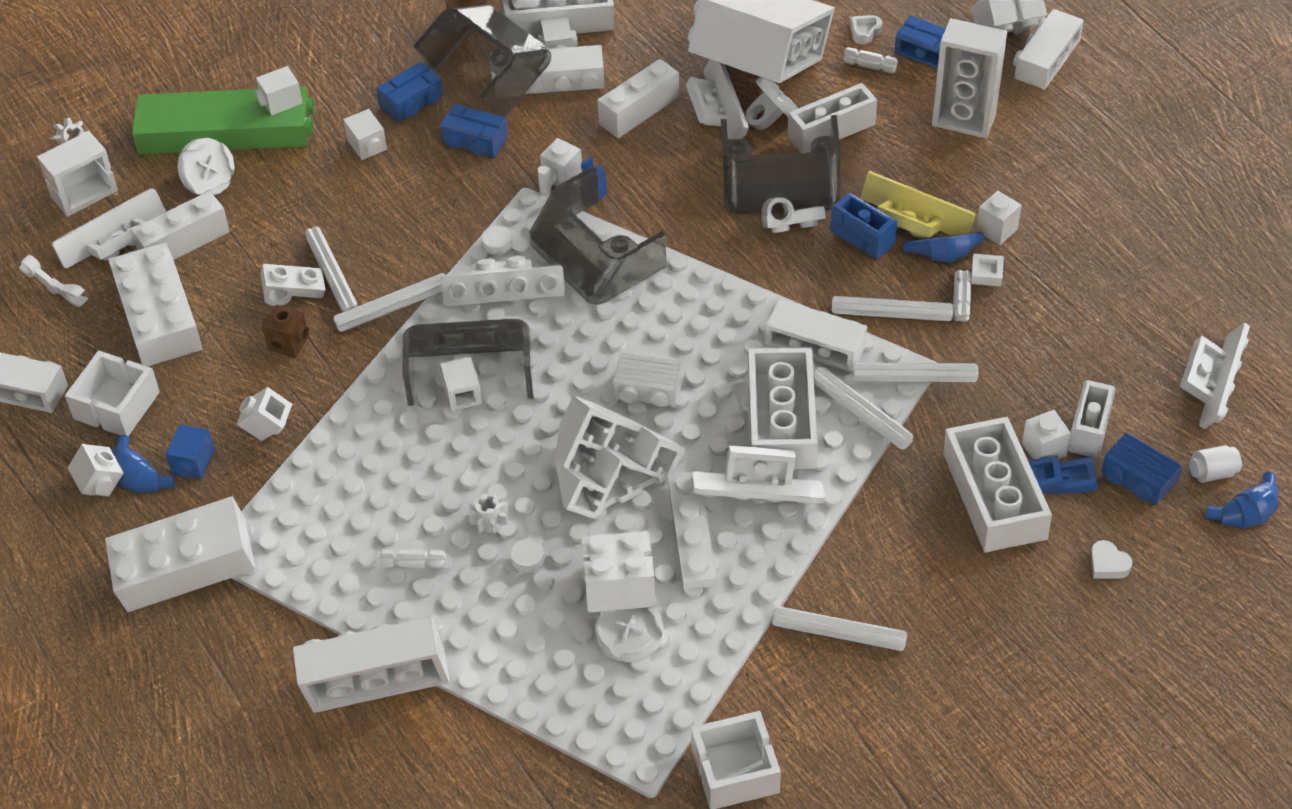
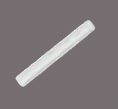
[305,226,357,312]
[334,273,445,332]
[832,296,953,321]
[853,363,979,382]
[813,367,913,450]
[772,606,907,651]

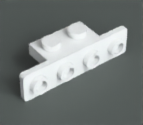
[686,59,749,147]
[51,188,166,268]
[441,256,565,306]
[1180,322,1250,429]
[692,446,825,505]

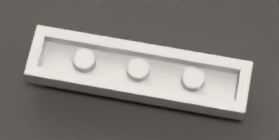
[667,471,717,590]

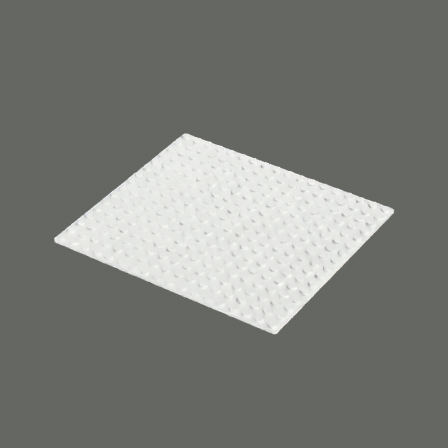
[232,188,937,798]

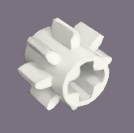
[51,118,85,145]
[468,493,509,534]

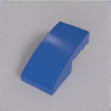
[1028,455,1098,494]

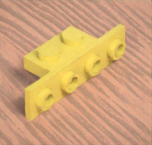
[860,171,976,239]

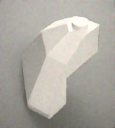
[555,396,685,519]

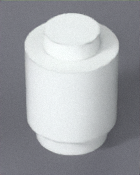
[1189,445,1242,483]

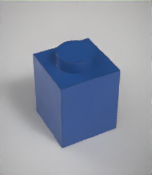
[166,424,215,479]

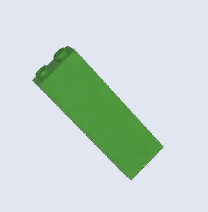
[132,86,315,154]

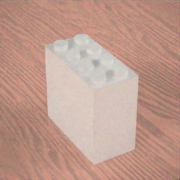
[688,0,835,83]

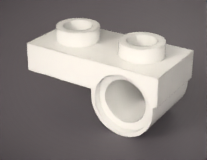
[761,197,826,233]
[260,264,325,306]

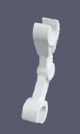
[19,255,88,307]

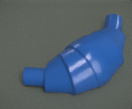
[903,232,984,264]
[112,435,175,494]
[1205,472,1279,529]

